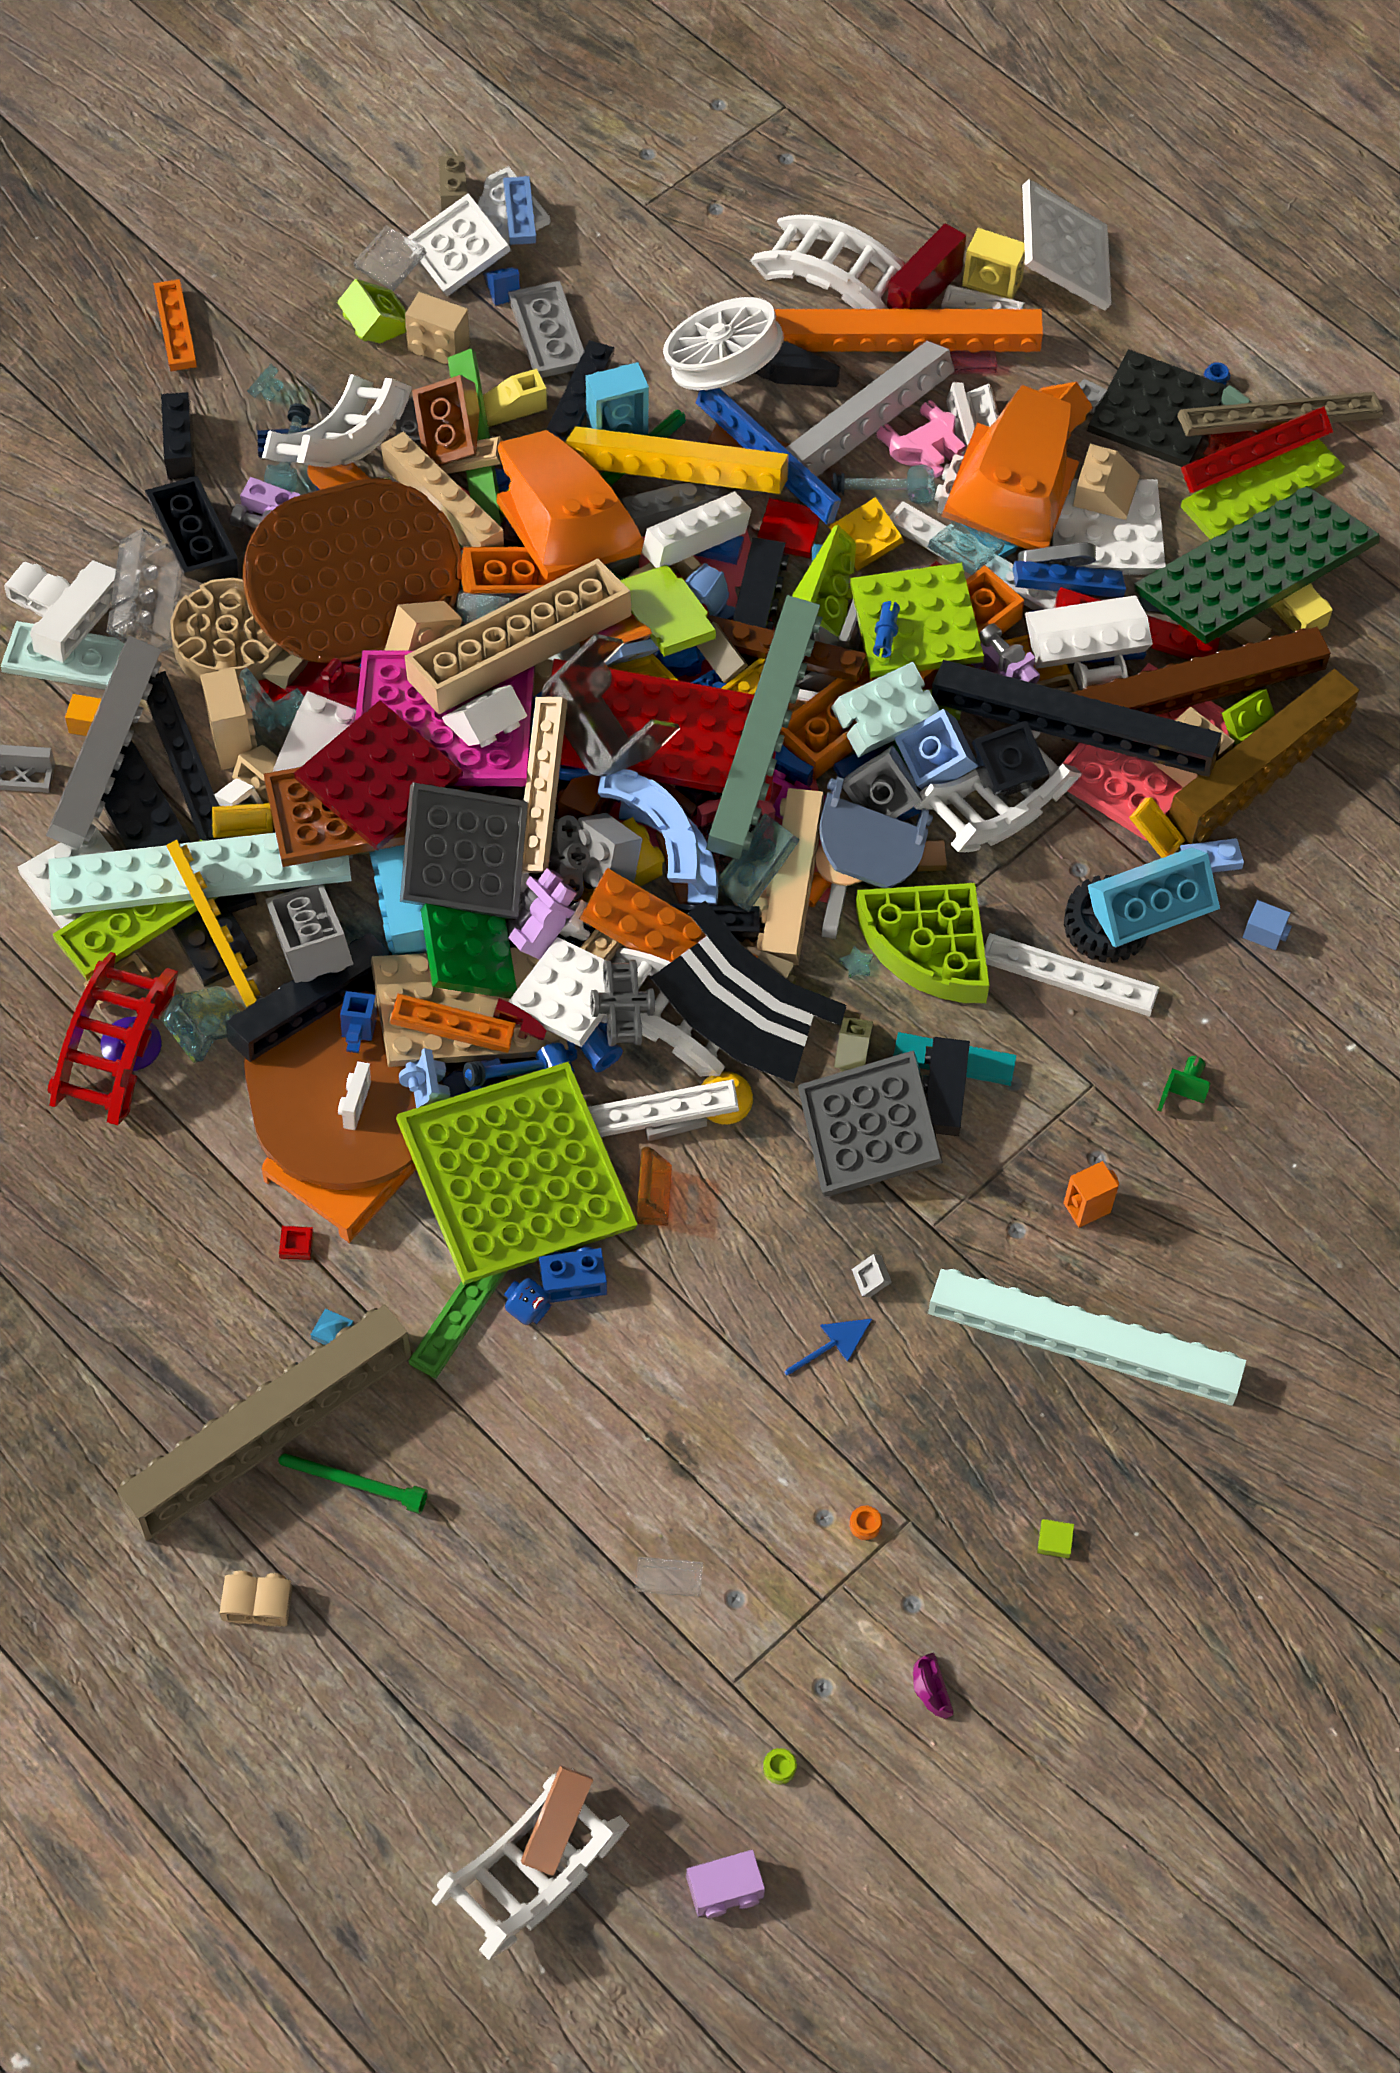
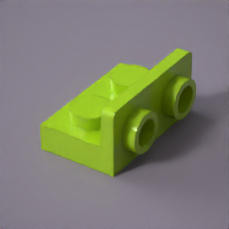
[1222,689,1275,744]

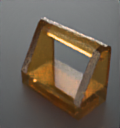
[637,1147,672,1226]

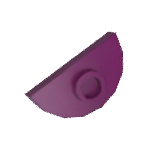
[913,1652,954,1719]

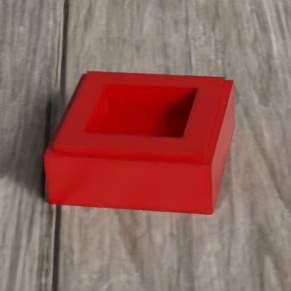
[279,1226,314,1260]

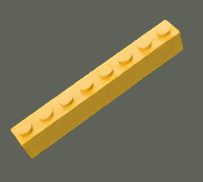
[566,426,788,494]

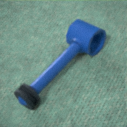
[463,1043,575,1087]

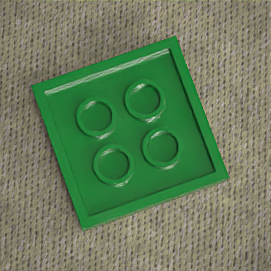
[420,903,517,999]

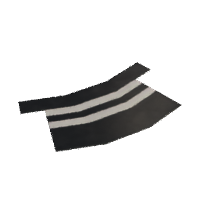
[650,901,847,1084]

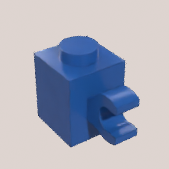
[340,991,377,1053]

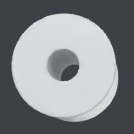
[1073,654,1128,690]

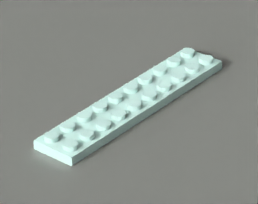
[48,833,351,916]

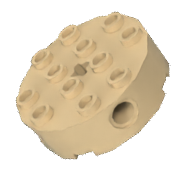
[170,578,283,688]

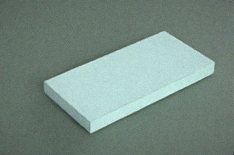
[0,621,126,690]

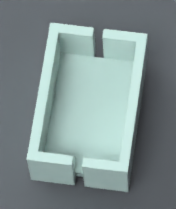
[831,662,940,758]

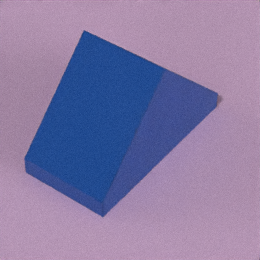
[483,267,520,306]

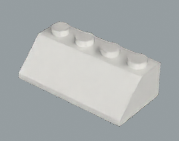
[1025,595,1153,669]

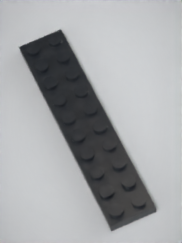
[101,739,258,987]

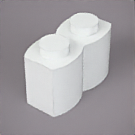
[4,562,70,617]

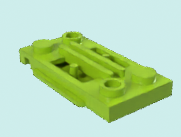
[620,564,716,657]

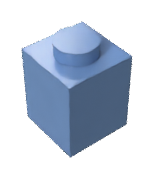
[1243,900,1292,951]

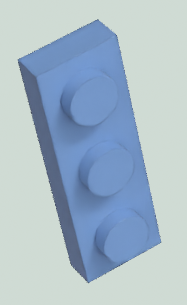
[503,176,536,245]

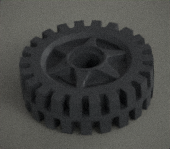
[1064,875,1149,963]

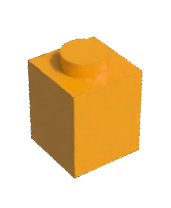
[65,694,101,736]

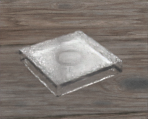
[353,225,427,291]

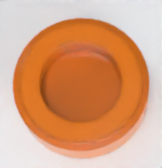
[849,1506,882,1540]

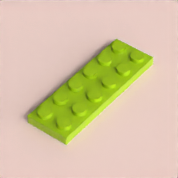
[1181,439,1345,539]
[52,840,218,981]

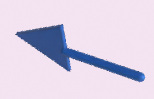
[785,1319,872,1375]

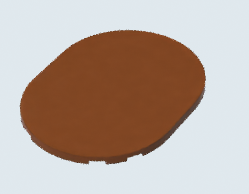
[243,478,462,664]
[244,991,416,1190]

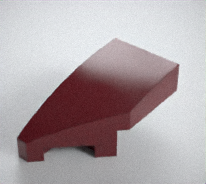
[493,998,547,1040]

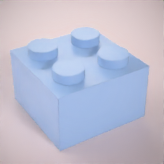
[894,709,979,790]

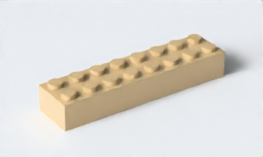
[405,559,632,714]

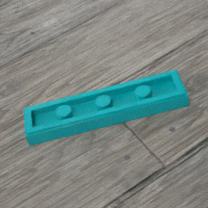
[893,1032,1017,1086]

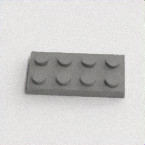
[508,281,584,378]

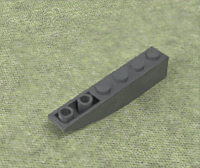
[620,482,762,537]

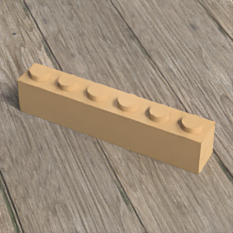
[381,432,504,547]
[757,788,825,965]

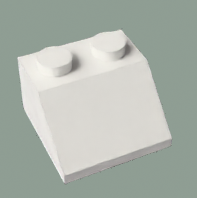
[442,685,527,747]

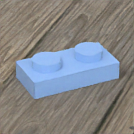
[1179,838,1244,873]

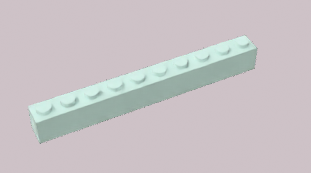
[928,1269,1246,1406]

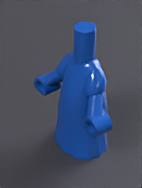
[566,1022,623,1072]

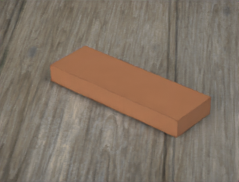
[521,1765,593,1876]

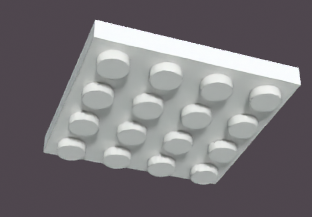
[1023,179,1111,310]
[1051,479,1166,575]

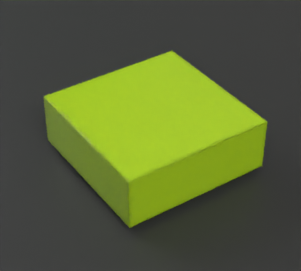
[1037,1519,1074,1558]

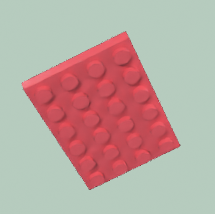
[1060,663,1229,841]

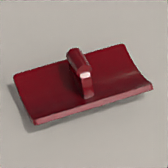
[285,658,361,708]

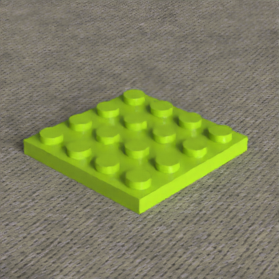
[850,563,984,678]

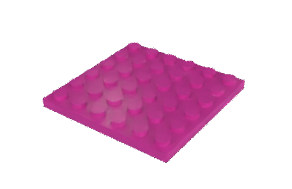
[355,651,535,786]

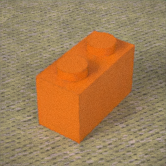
[1063,1161,1119,1228]

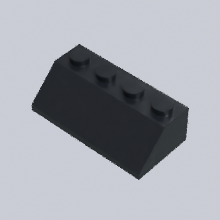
[145,476,238,584]

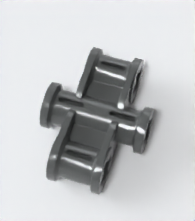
[542,815,590,901]
[590,960,655,1046]

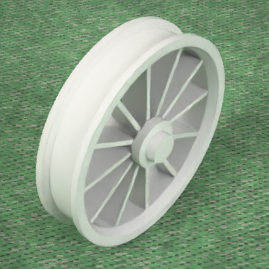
[663,297,784,390]

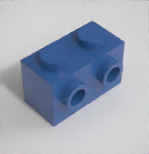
[539,1247,607,1303]

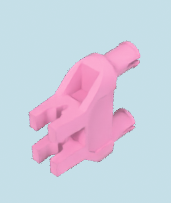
[876,400,966,478]

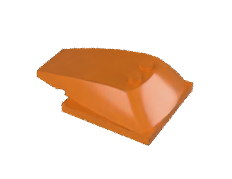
[941,385,1079,550]
[496,430,644,580]

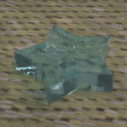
[839,946,873,978]

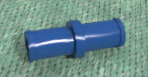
[873,601,900,658]

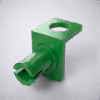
[1157,1056,1211,1112]

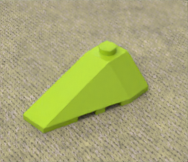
[792,525,856,638]

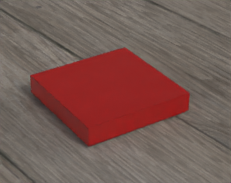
[757,498,821,558]

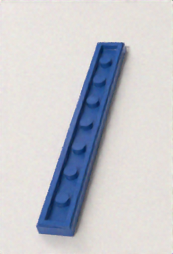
[696,388,841,524]

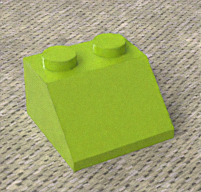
[337,278,407,344]

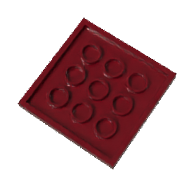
[294,700,463,851]

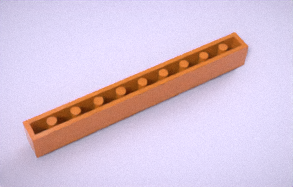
[774,309,1043,352]

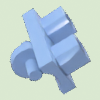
[399,1048,450,1108]

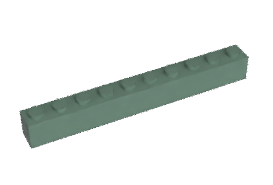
[706,595,823,860]

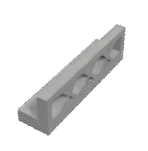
[0,745,55,793]

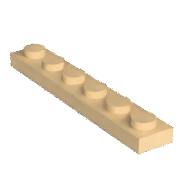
[522,697,567,873]

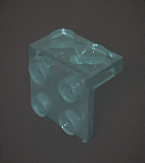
[238,667,304,732]
[162,986,241,1063]

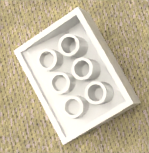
[273,691,356,772]

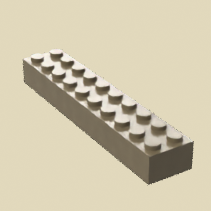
[116,1304,411,1542]

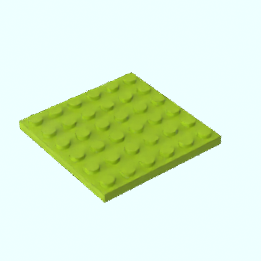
[396,1061,637,1285]

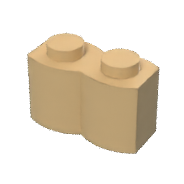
[220,1571,292,1626]

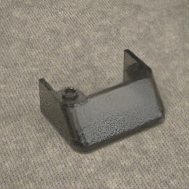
[542,634,681,777]

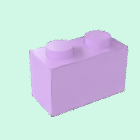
[686,1850,765,1918]

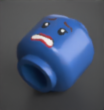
[504,1278,552,1325]

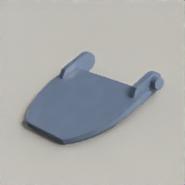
[819,777,933,888]

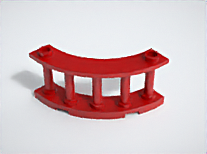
[47,952,178,1126]

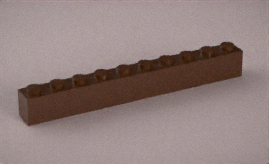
[1062,627,1331,741]

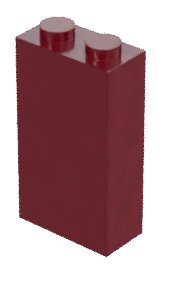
[887,223,967,309]

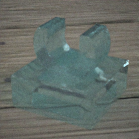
[247,364,284,401]

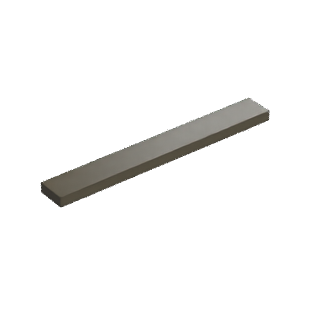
[1178,392,1384,437]

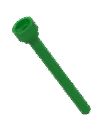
[278,1453,428,1514]

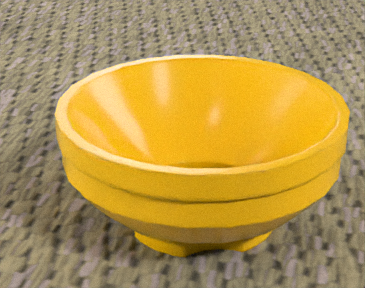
[701,1071,753,1125]

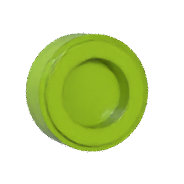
[763,1748,797,1784]

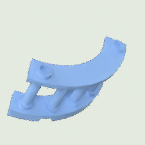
[598,766,718,905]

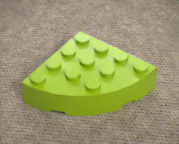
[855,883,990,1003]

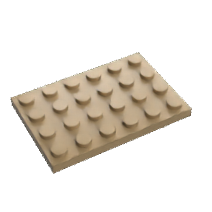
[371,948,568,1067]

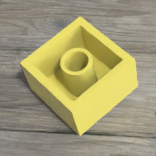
[962,228,1025,300]

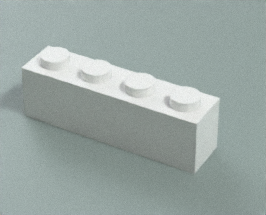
[642,492,752,568]
[30,560,124,663]

